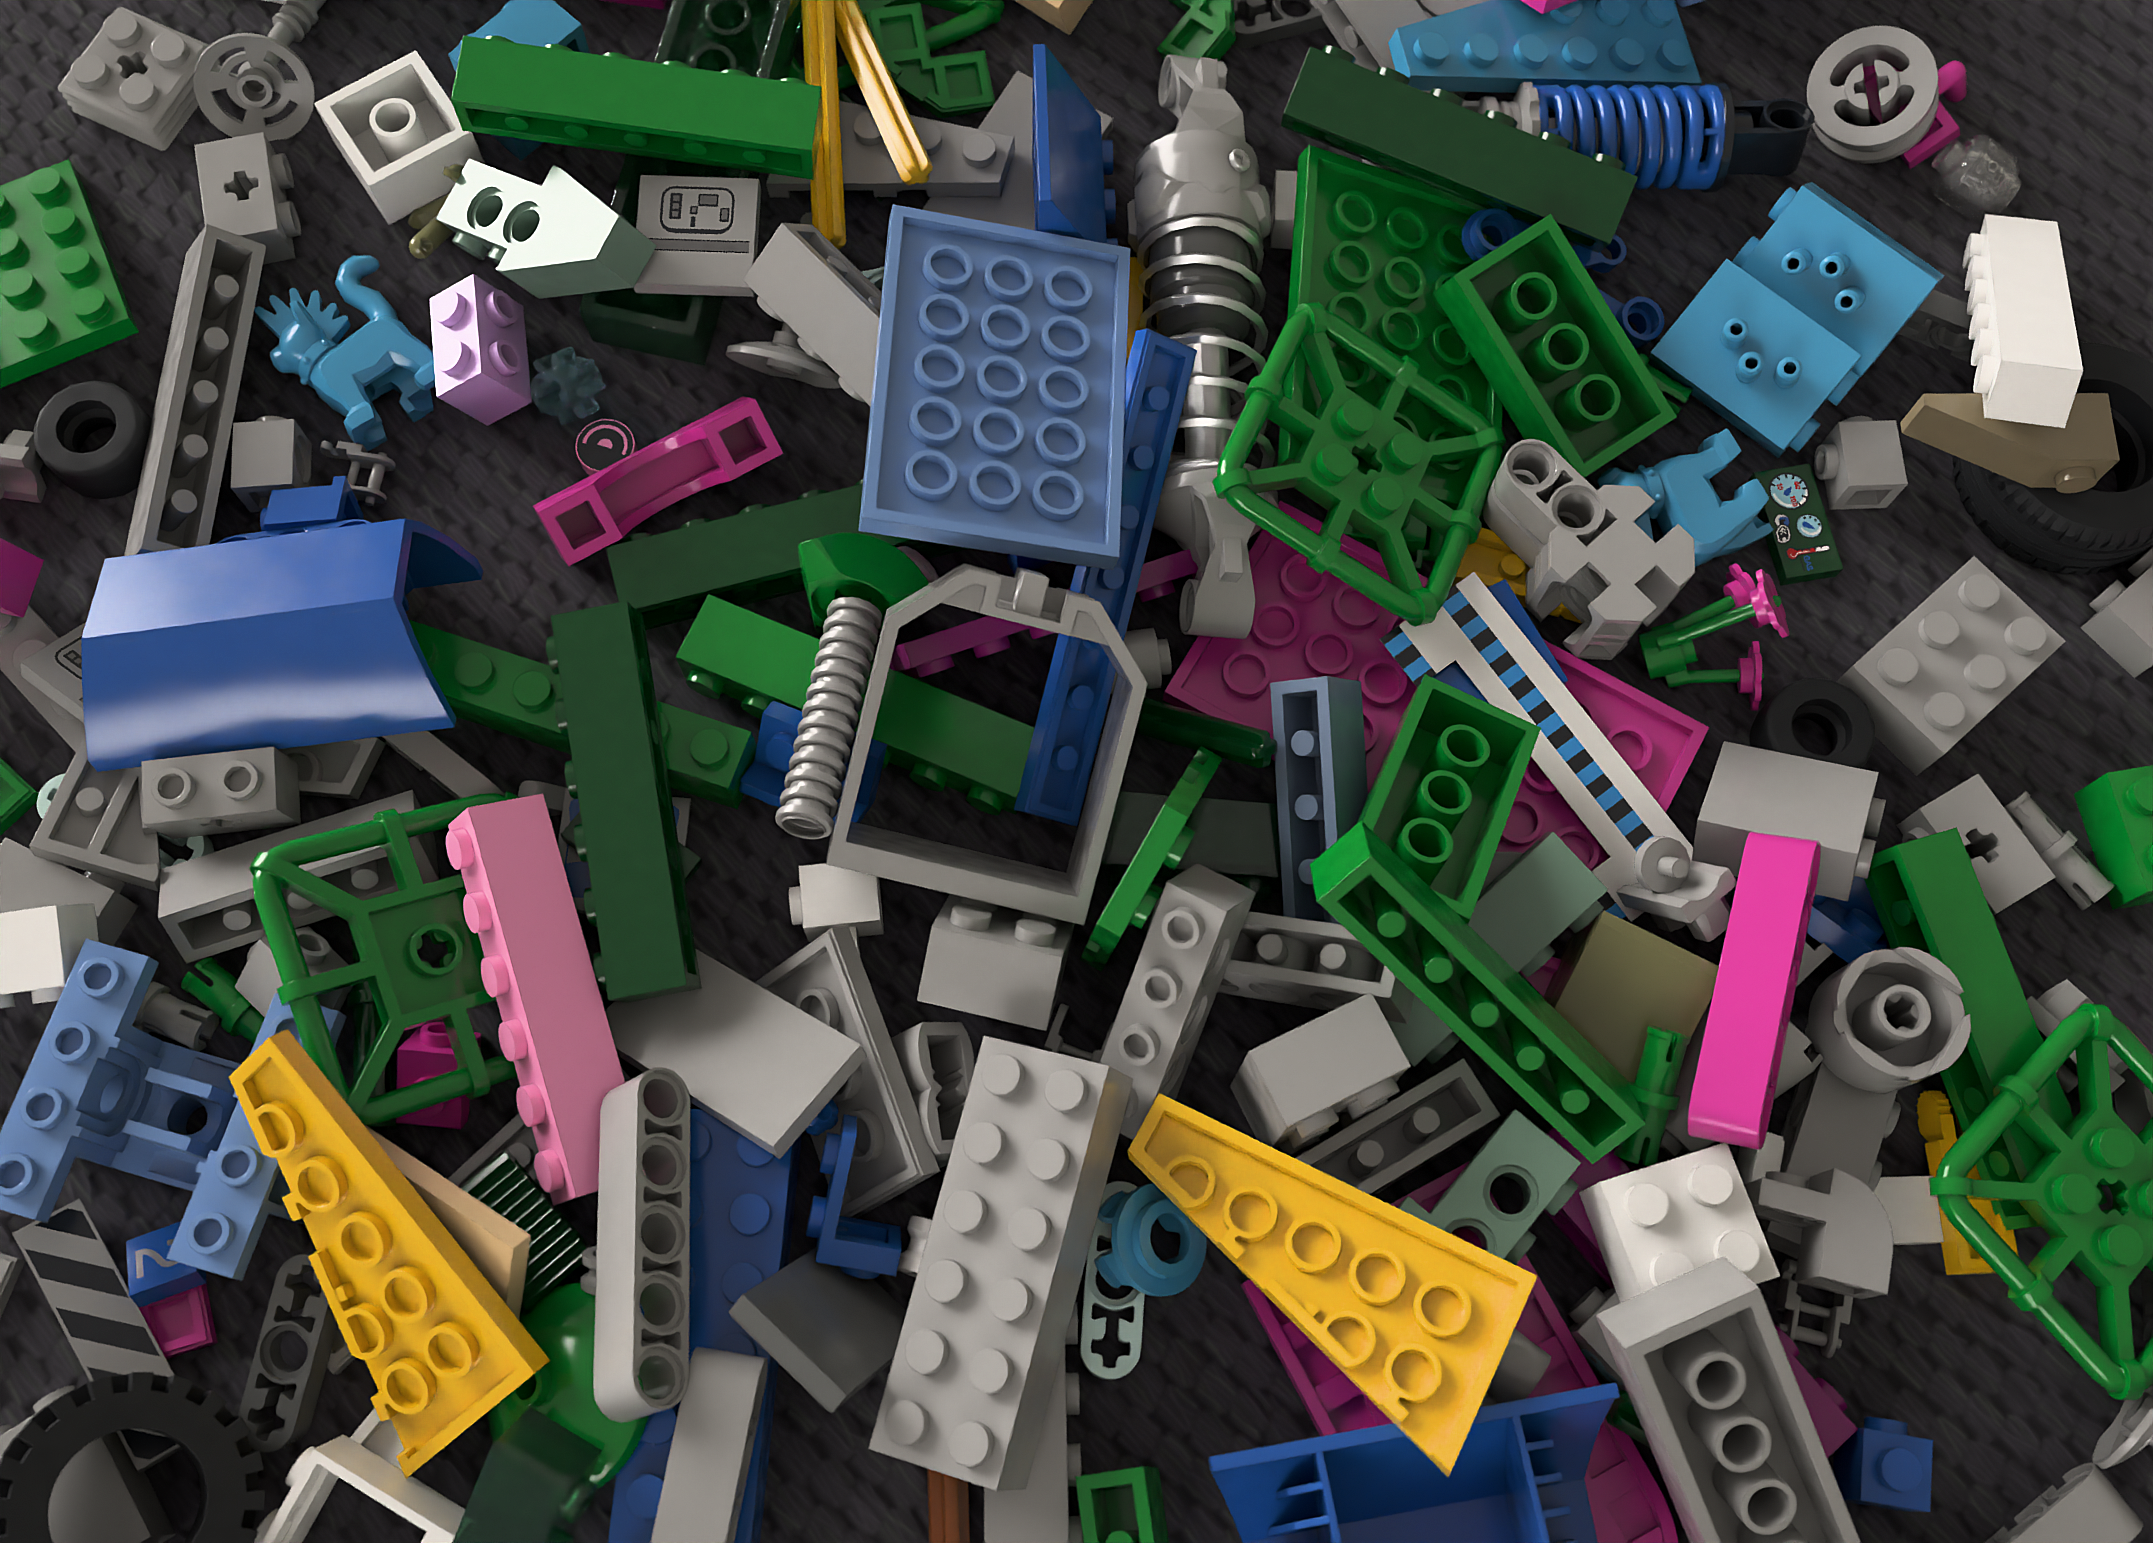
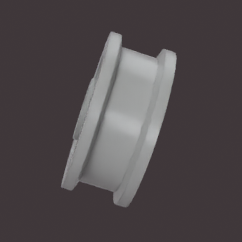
[1807,25,1939,164]

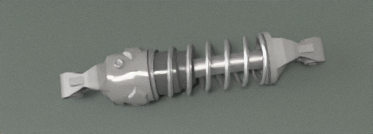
[1127,54,1278,639]

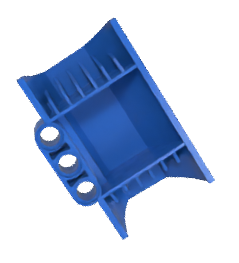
[81,518,483,772]
[1208,1382,1620,1543]

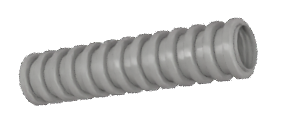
[775,597,883,839]

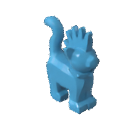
[254,255,436,452]
[1597,429,1773,568]

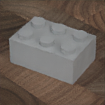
[1836,556,2066,776]
[1230,992,1411,1157]

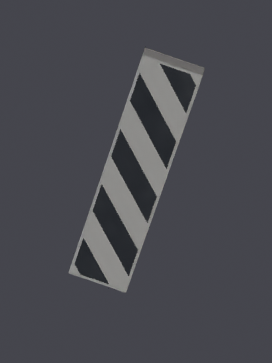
[12,1199,182,1474]

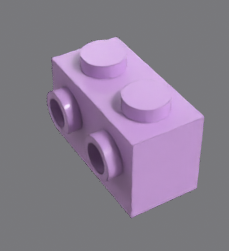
[429,274,532,426]

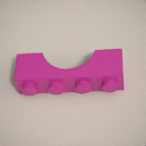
[533,396,783,566]

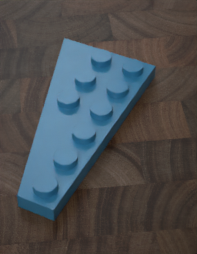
[1388,0,1702,93]

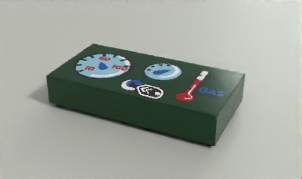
[1748,464,1843,586]

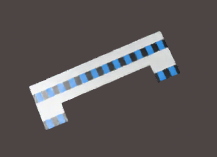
[1380,572,1693,923]

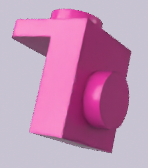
[396,1022,481,1129]

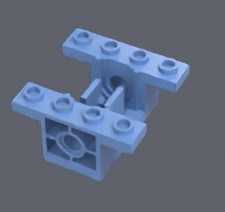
[0,939,347,1281]

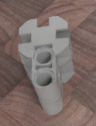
[1482,439,1695,660]

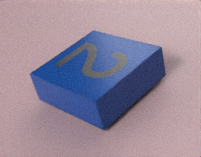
[126,1221,207,1308]

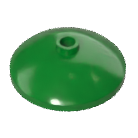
[488,1283,649,1499]

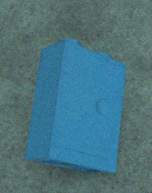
[1733,182,1945,377]
[1649,259,1862,459]

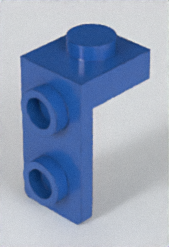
[806,1114,901,1279]

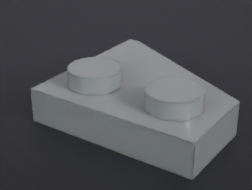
[29,736,161,891]

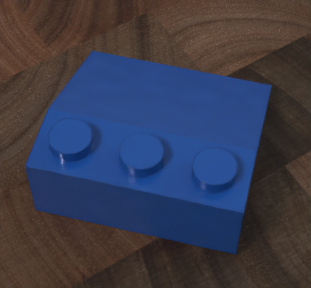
[1032,44,1118,246]

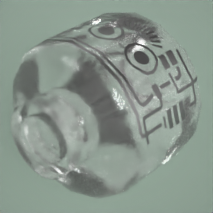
[1932,134,2022,219]

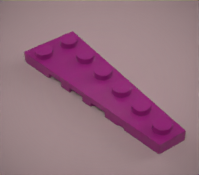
[889,549,1198,678]

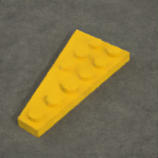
[229,1029,550,1478]
[1128,1093,1537,1477]

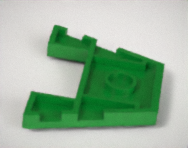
[1080,746,1223,972]

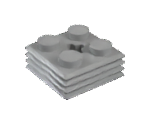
[58,7,222,151]

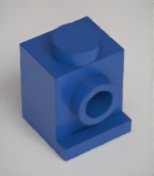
[260,476,364,531]

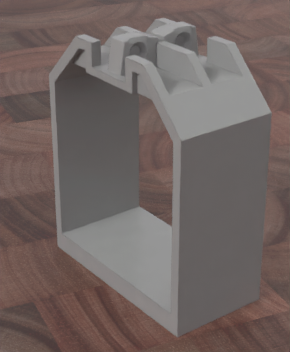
[826,563,1148,925]

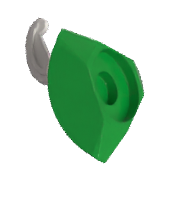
[798,532,939,635]

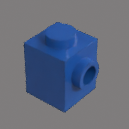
[1833,1417,1933,1512]

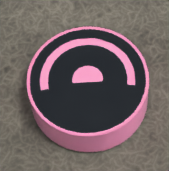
[575,419,638,476]

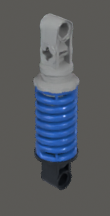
[1362,82,1815,193]

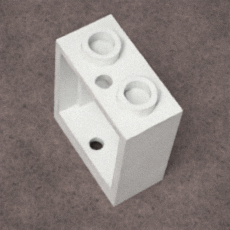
[254,1435,482,1543]

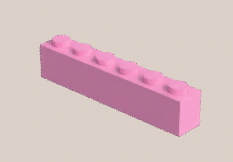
[446,793,646,1206]

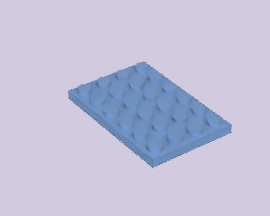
[858,204,1130,570]

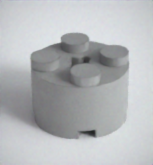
[1805,947,1971,1094]

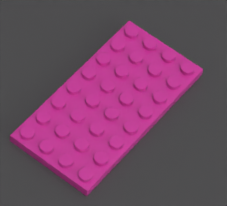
[1163,500,1710,871]

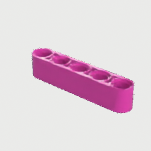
[1688,832,1821,1150]

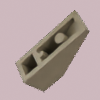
[1900,393,2120,493]

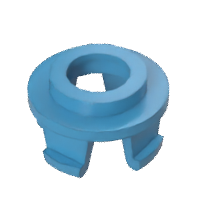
[1094,1183,1207,1296]

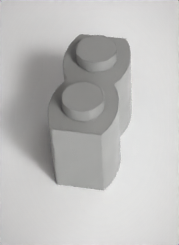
[891,1022,974,1168]

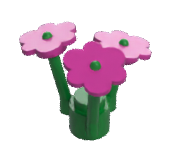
[1638,563,1789,711]

